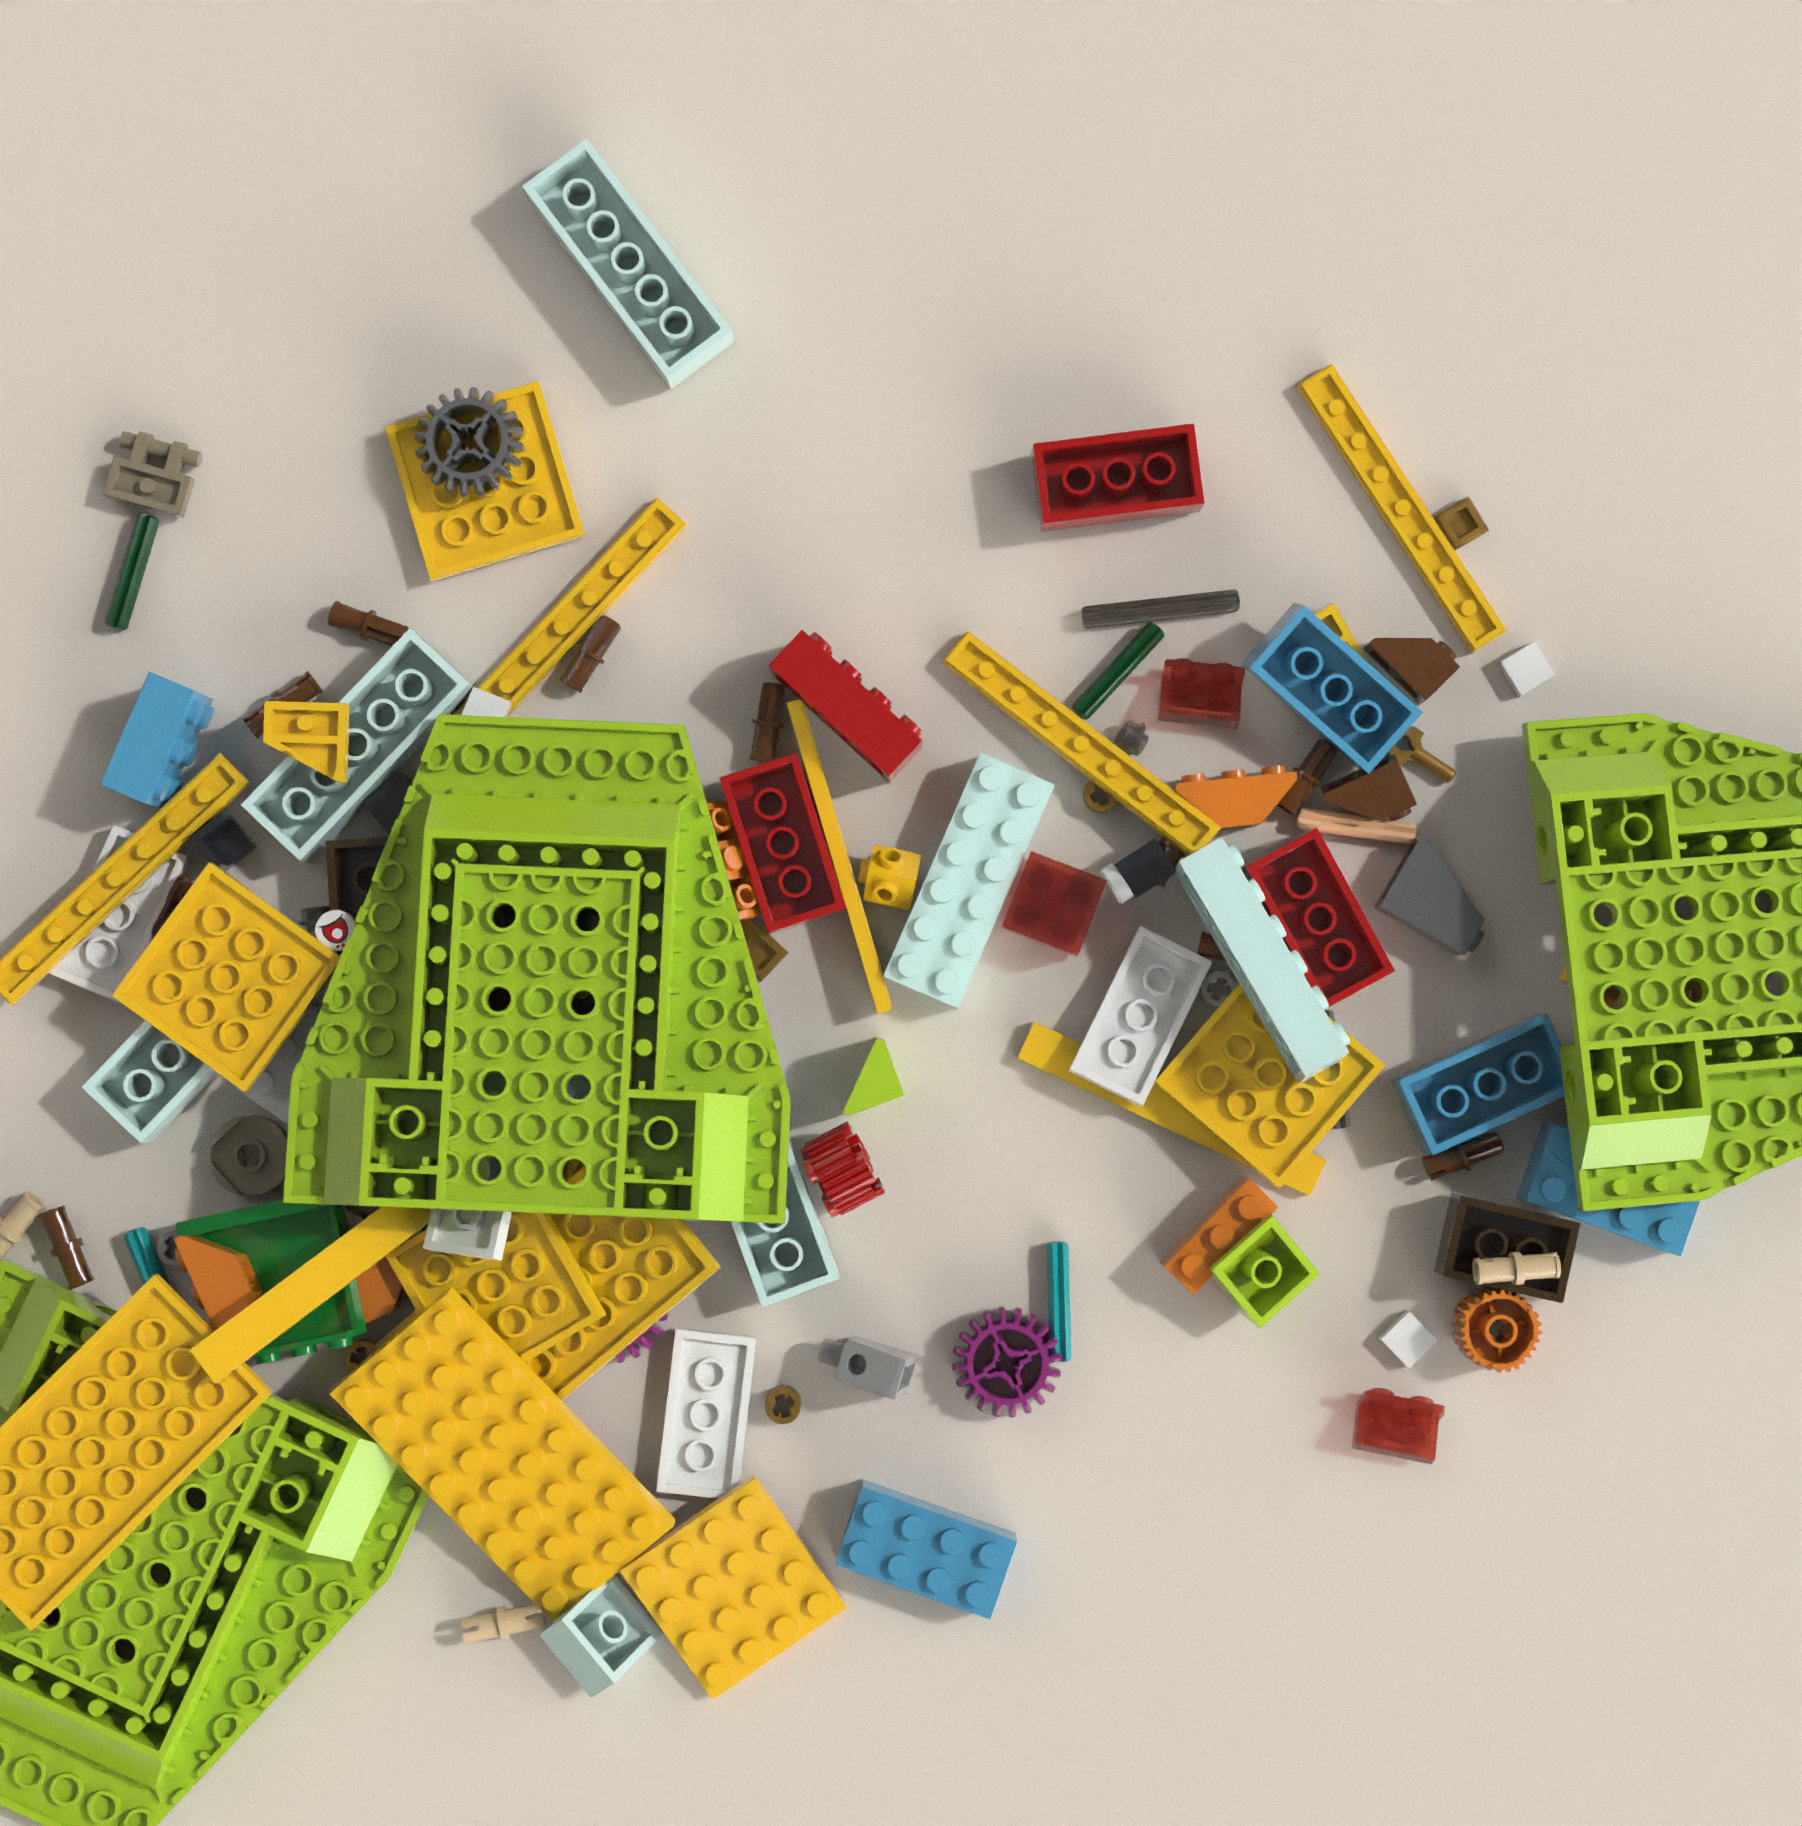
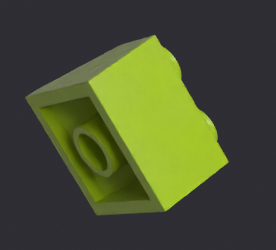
[1209,1214,1320,1328]

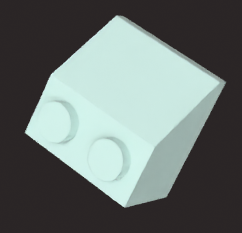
[539,1575,664,1698]

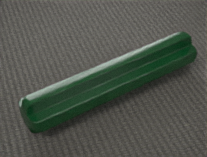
[104,513,159,630]
[1072,622,1165,720]

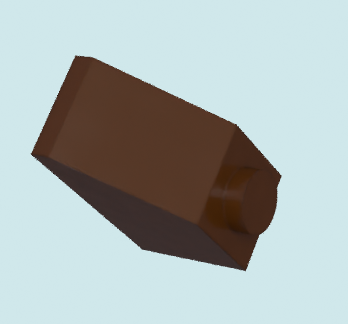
[1363,638,1460,705]
[1321,754,1417,822]

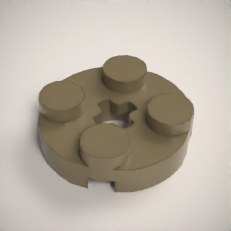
[210,1115,288,1196]

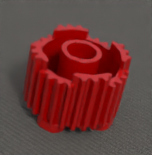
[800,1121,885,1218]

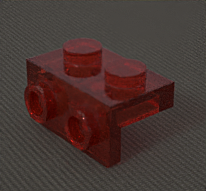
[1157,658,1245,729]
[1351,1388,1445,1465]

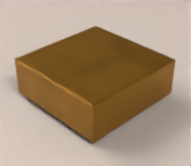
[1433,496,1489,551]

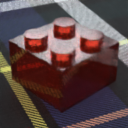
[1000,851,1107,957]

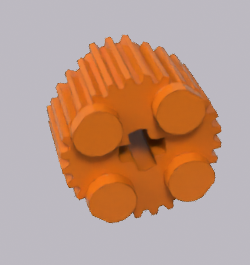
[1451,1286,1543,1373]

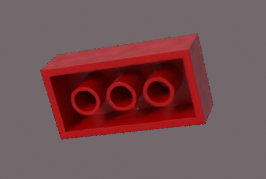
[1031,423,1205,532]
[769,630,923,783]
[719,753,847,934]
[1241,828,1395,1009]

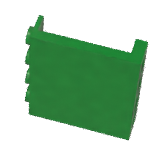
[175,1199,367,1364]

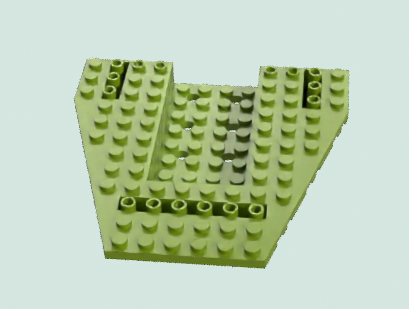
[1522,713,1802,1212]
[283,714,791,1224]
[0,1259,429,1826]

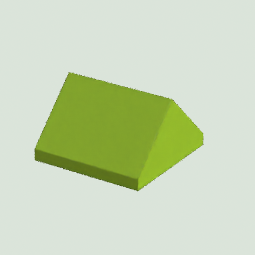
[843,1037,905,1116]

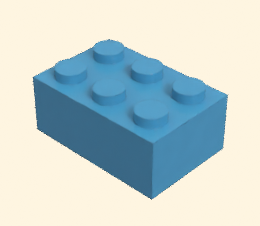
[100,671,214,808]

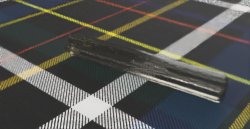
[1081,589,1240,629]

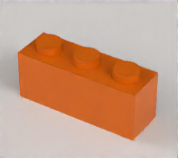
[1160,1176,1278,1295]

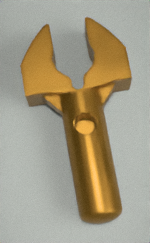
[1387,726,1456,783]

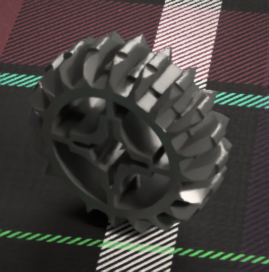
[414,387,525,498]

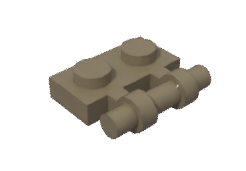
[103,431,202,518]

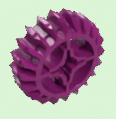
[952,1306,1062,1418]

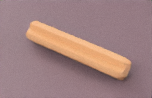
[1296,808,1416,845]

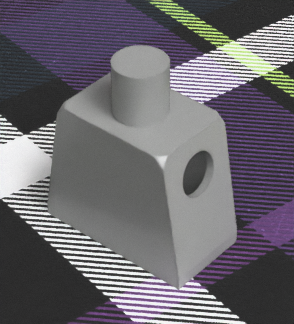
[818,1336,918,1400]

